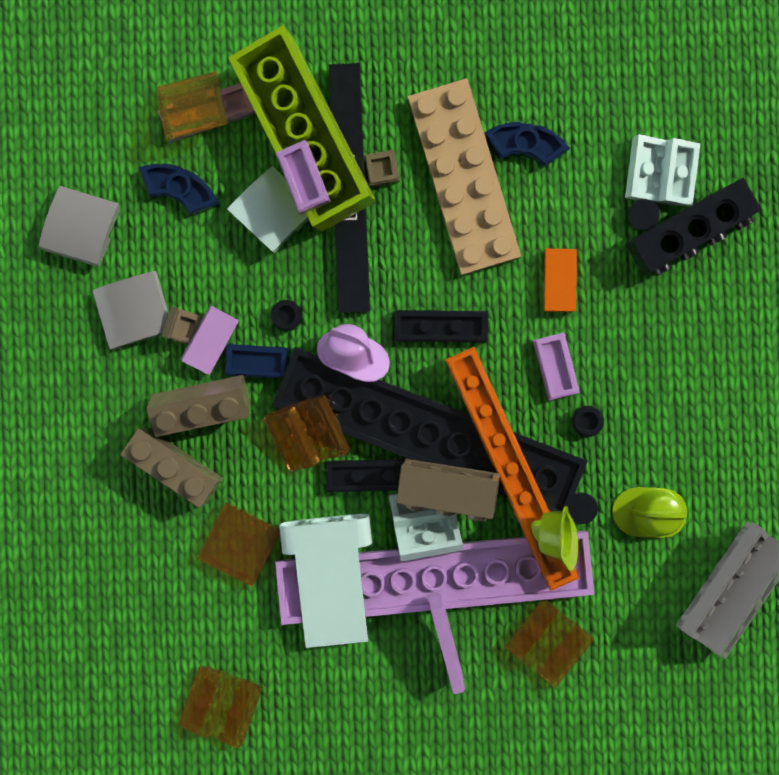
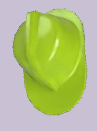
[612,487,688,538]
[531,506,578,571]

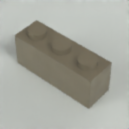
[146,375,251,437]
[121,427,224,508]
[397,459,500,521]

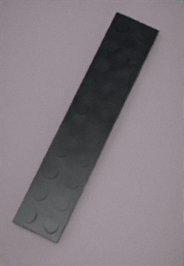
[273,347,588,512]

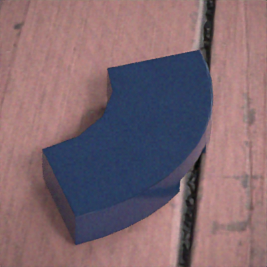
[484,122,570,168]
[139,164,220,216]

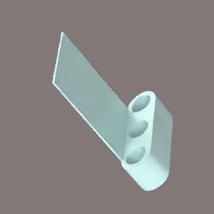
[279,514,372,648]

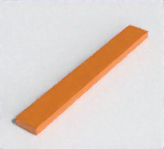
[445,347,579,591]

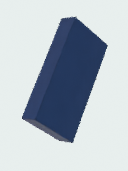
[225,344,290,379]

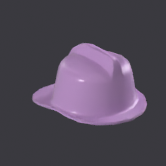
[317,324,390,382]

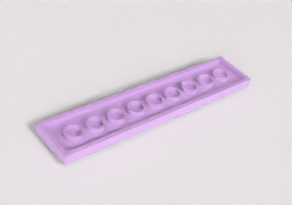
[275,530,594,625]

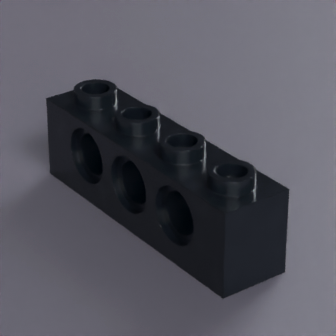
[625,177,762,277]

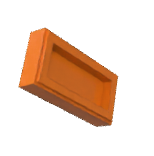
[543,248,577,312]

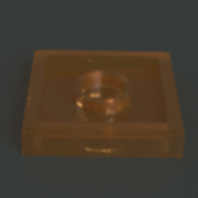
[197,502,280,587]

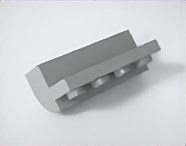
[676,522,779,659]

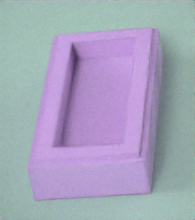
[276,140,331,215]
[180,305,239,375]
[533,333,580,400]

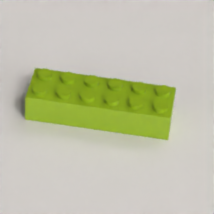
[228,25,376,232]

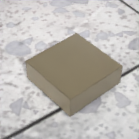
[364,150,400,188]
[162,306,201,344]

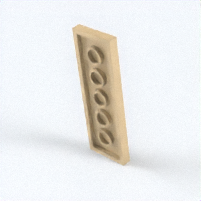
[408,78,522,276]

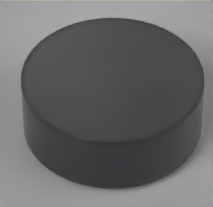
[626,199,660,232]
[271,300,303,331]
[571,406,604,437]
[568,492,598,524]

